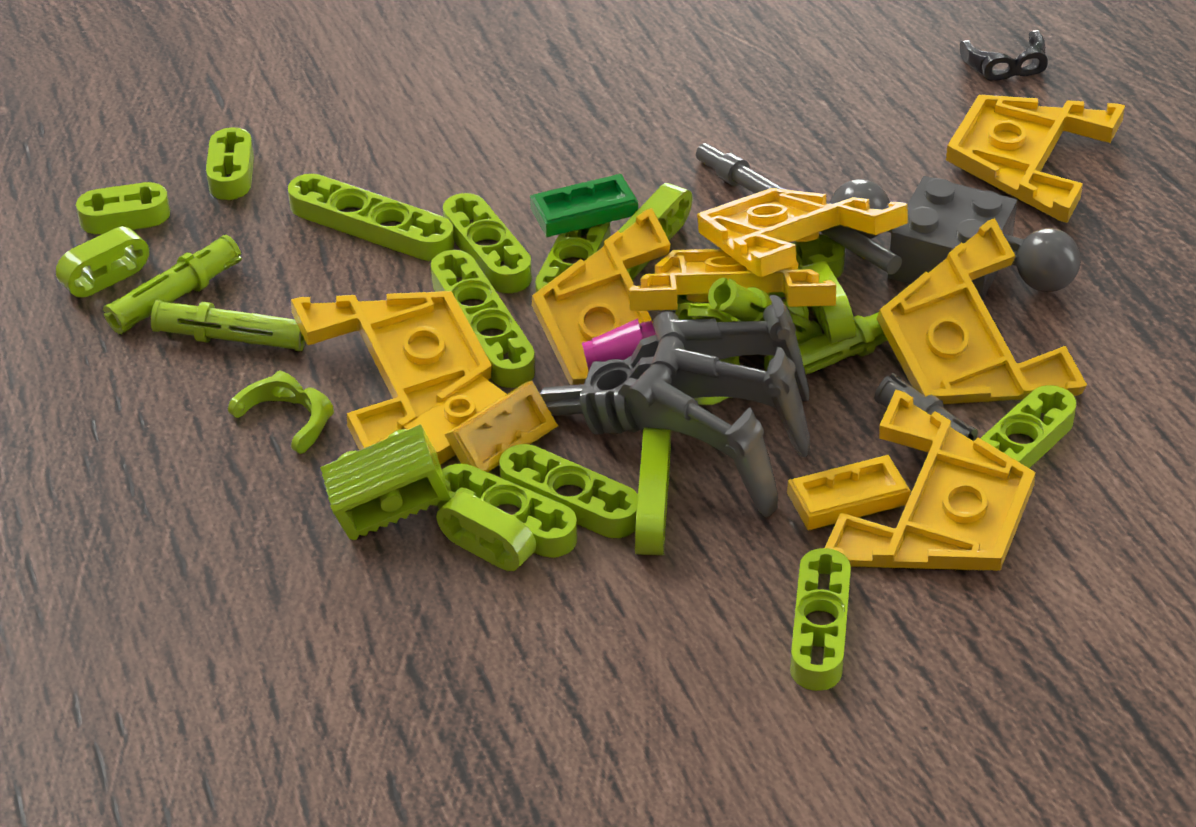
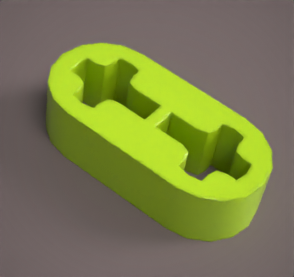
[206,127,254,200]
[76,182,170,234]
[56,227,149,297]
[436,492,536,571]

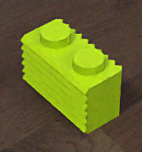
[320,424,450,540]

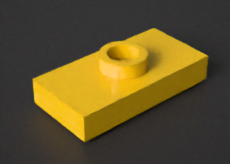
[403,376,507,465]
[444,380,558,472]
[787,455,911,530]

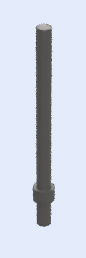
[696,143,902,274]

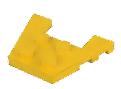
[946,95,1125,223]
[697,188,908,277]
[532,208,671,385]
[877,218,1087,404]
[629,249,836,311]
[291,291,492,450]
[825,390,1036,571]

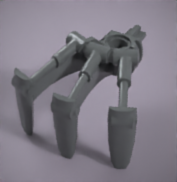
[541,295,810,518]

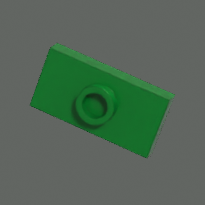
[530,174,638,238]

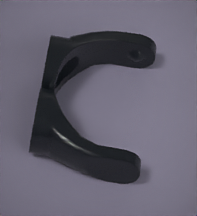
[960,30,1048,80]

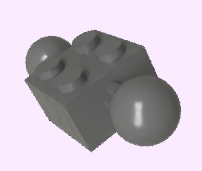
[829,176,1081,300]

